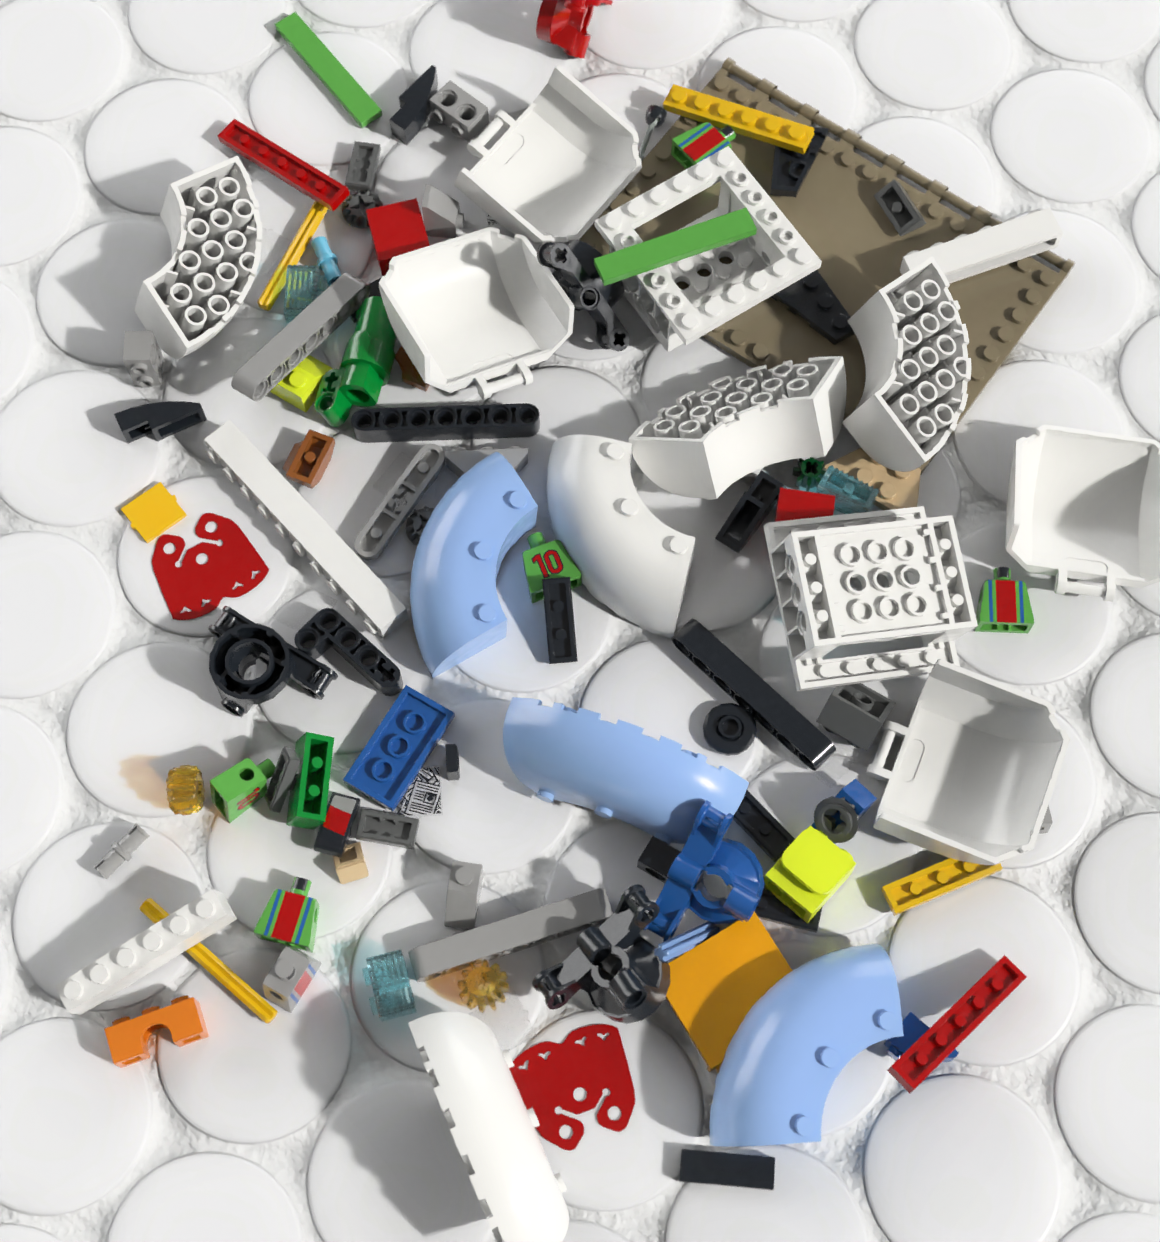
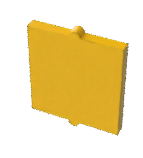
[121,482,187,543]

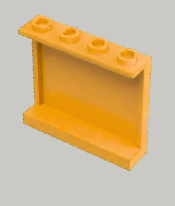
[666,911,793,1073]

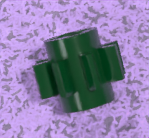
[792,457,828,492]

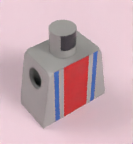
[262,946,322,1013]

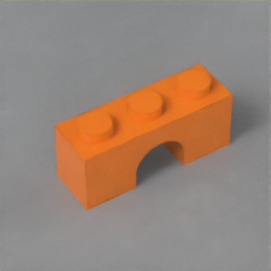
[104,996,209,1068]

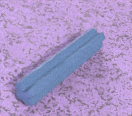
[654,921,720,962]

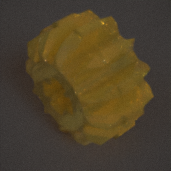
[166,765,205,815]
[457,959,510,1013]

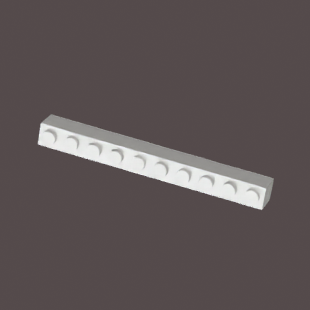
[204,420,409,639]

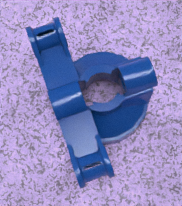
[643,800,764,942]

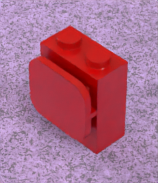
[366,198,430,276]
[769,488,836,559]

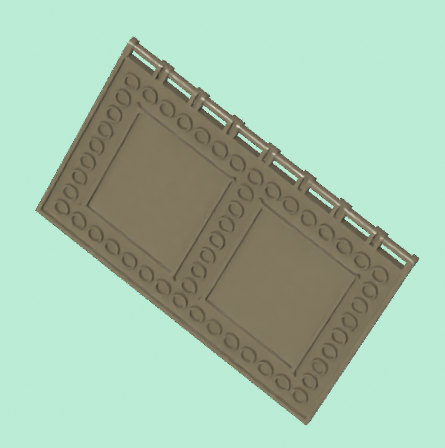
[579,57,1076,475]

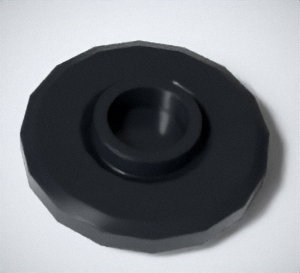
[703,703,757,756]

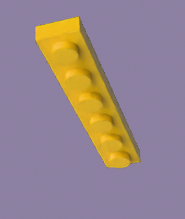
[663,84,814,154]

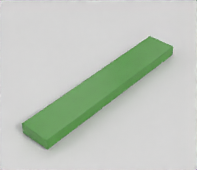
[275,12,383,128]
[594,208,757,286]

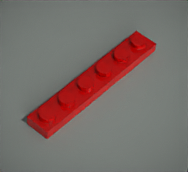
[218,119,350,212]
[887,955,1027,1094]

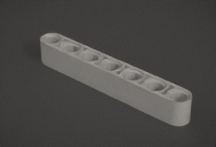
[231,273,371,402]
[408,888,613,982]

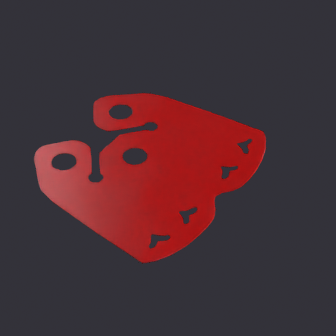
[152,513,269,620]
[509,1024,635,1151]

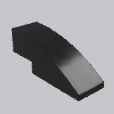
[389,65,438,145]
[114,401,207,444]
[715,470,786,554]

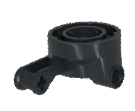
[537,240,630,351]
[208,606,338,717]
[532,884,670,1024]

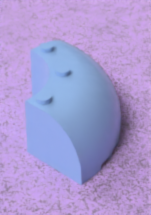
[410,452,538,678]
[503,697,749,845]
[710,943,904,1147]

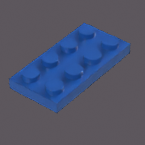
[343,685,455,812]

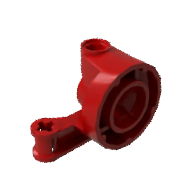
[536,0,613,58]

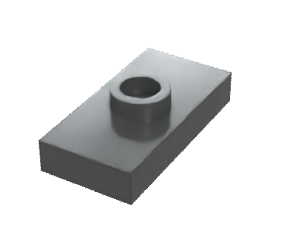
[345,141,381,192]
[264,746,300,813]
[355,809,420,850]

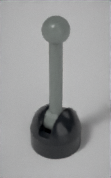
[638,105,667,162]

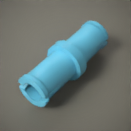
[311,236,341,286]

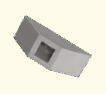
[445,446,528,478]

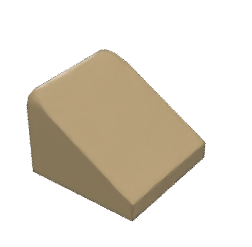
[333,842,369,884]

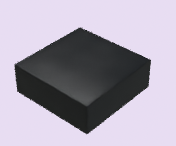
[445,744,460,781]

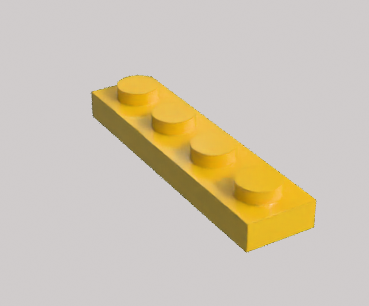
[881,858,1003,916]

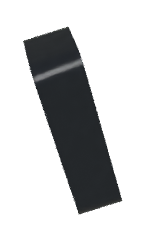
[294,608,403,696]

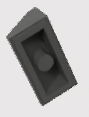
[873,179,926,236]

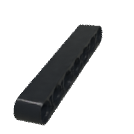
[351,403,540,443]
[671,618,836,771]

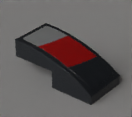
[314,792,361,858]

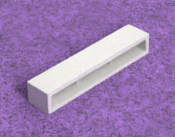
[900,207,1063,284]
[55,889,237,1015]

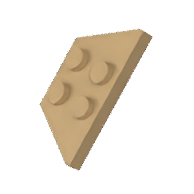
[823,448,921,510]

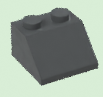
[816,683,896,751]

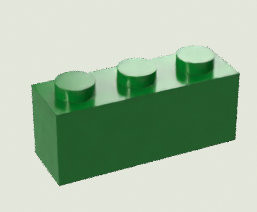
[286,732,334,830]

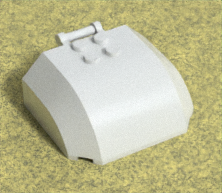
[454,65,642,243]
[379,227,574,400]
[1006,425,1160,602]
[866,659,1070,865]

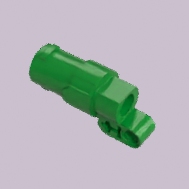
[314,296,397,427]

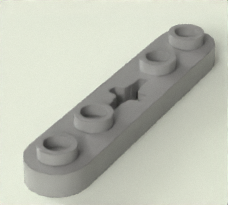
[354,444,445,560]

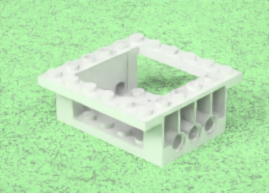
[595,146,822,352]
[763,506,978,691]

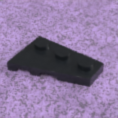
[770,127,829,197]
[771,270,855,345]

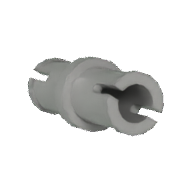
[93,824,150,880]

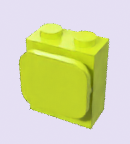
[764,826,857,924]

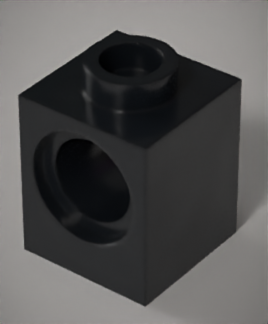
[637,836,681,883]

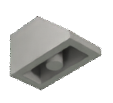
[422,184,464,238]
[444,860,484,930]

